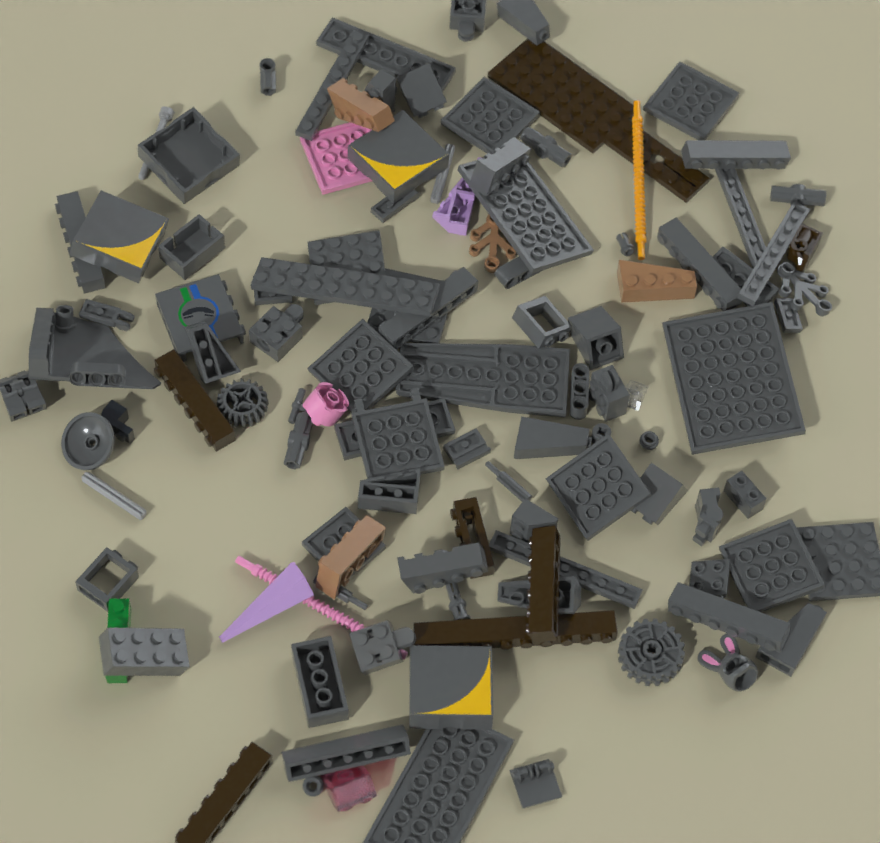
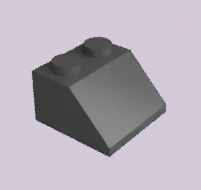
[510,498,558,543]

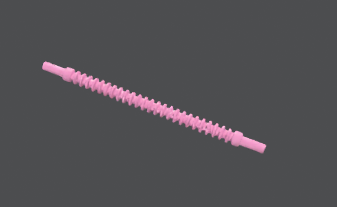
[235,556,408,660]

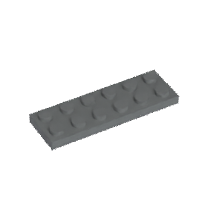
[334,398,455,461]

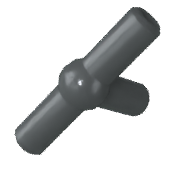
[288,388,307,424]

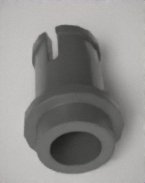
[616,233,635,256]

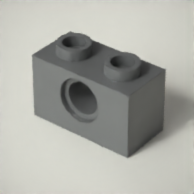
[724,470,767,519]

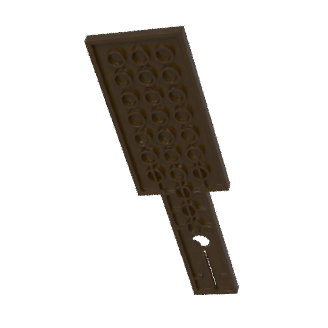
[487,38,710,203]

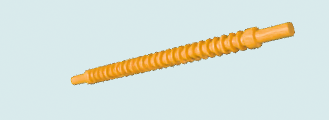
[632,100,647,260]

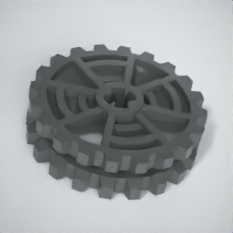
[618,619,685,686]

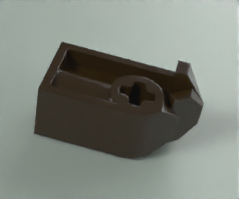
[787,224,823,272]

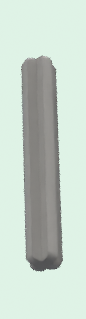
[430,144,455,204]
[81,472,147,520]

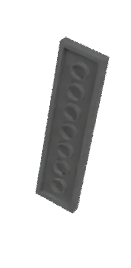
[316,17,456,92]

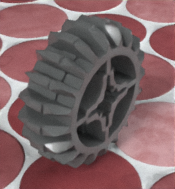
[217,378,269,428]

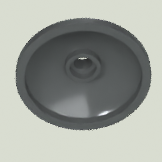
[61,412,115,470]

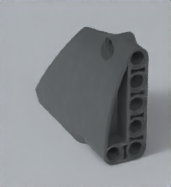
[29,305,161,389]

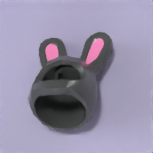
[698,634,758,692]

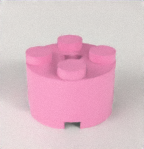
[303,382,349,427]

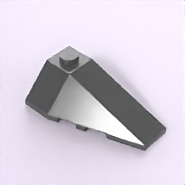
[497,576,582,615]

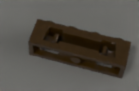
[450,497,495,579]

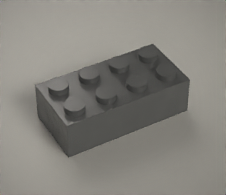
[99,628,190,676]
[291,636,349,728]

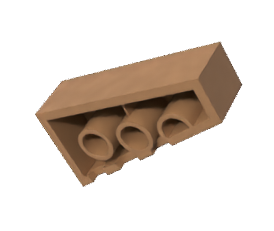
[327,78,395,132]
[617,260,697,303]
[315,515,386,600]

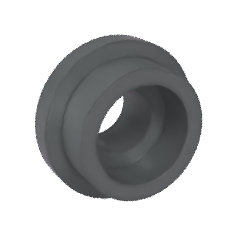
[639,431,659,450]
[303,776,324,797]

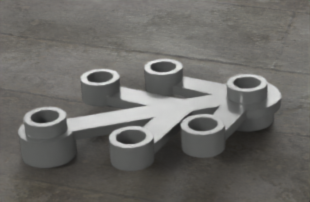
[777,262,832,317]

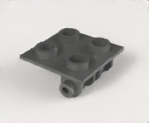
[689,559,730,599]
[510,759,562,809]

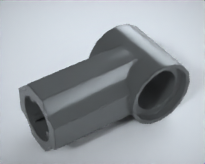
[260,58,276,96]

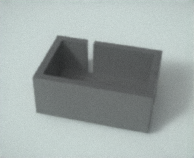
[158,214,225,280]

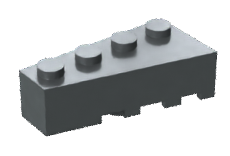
[469,137,531,197]
[397,543,489,594]

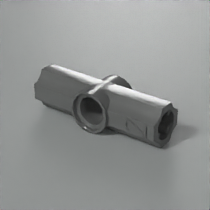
[520,127,572,167]
[770,184,826,206]
[284,412,313,470]

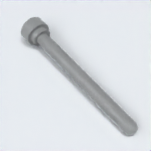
[138,106,174,180]

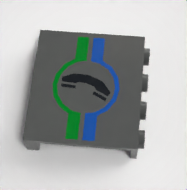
[155,274,246,362]

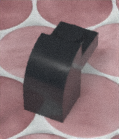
[101,400,135,444]

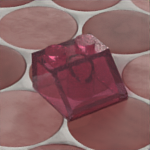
[320,765,377,812]

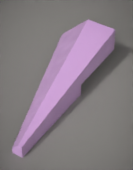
[433,157,483,236]
[219,562,314,643]

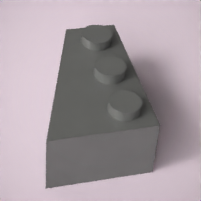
[364,69,396,114]
[185,321,241,384]
[358,469,421,514]

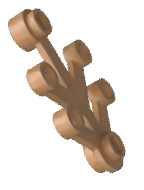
[469,215,517,273]

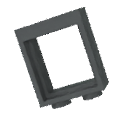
[512,296,572,349]
[75,547,139,612]

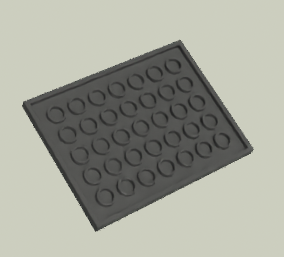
[662,302,806,455]

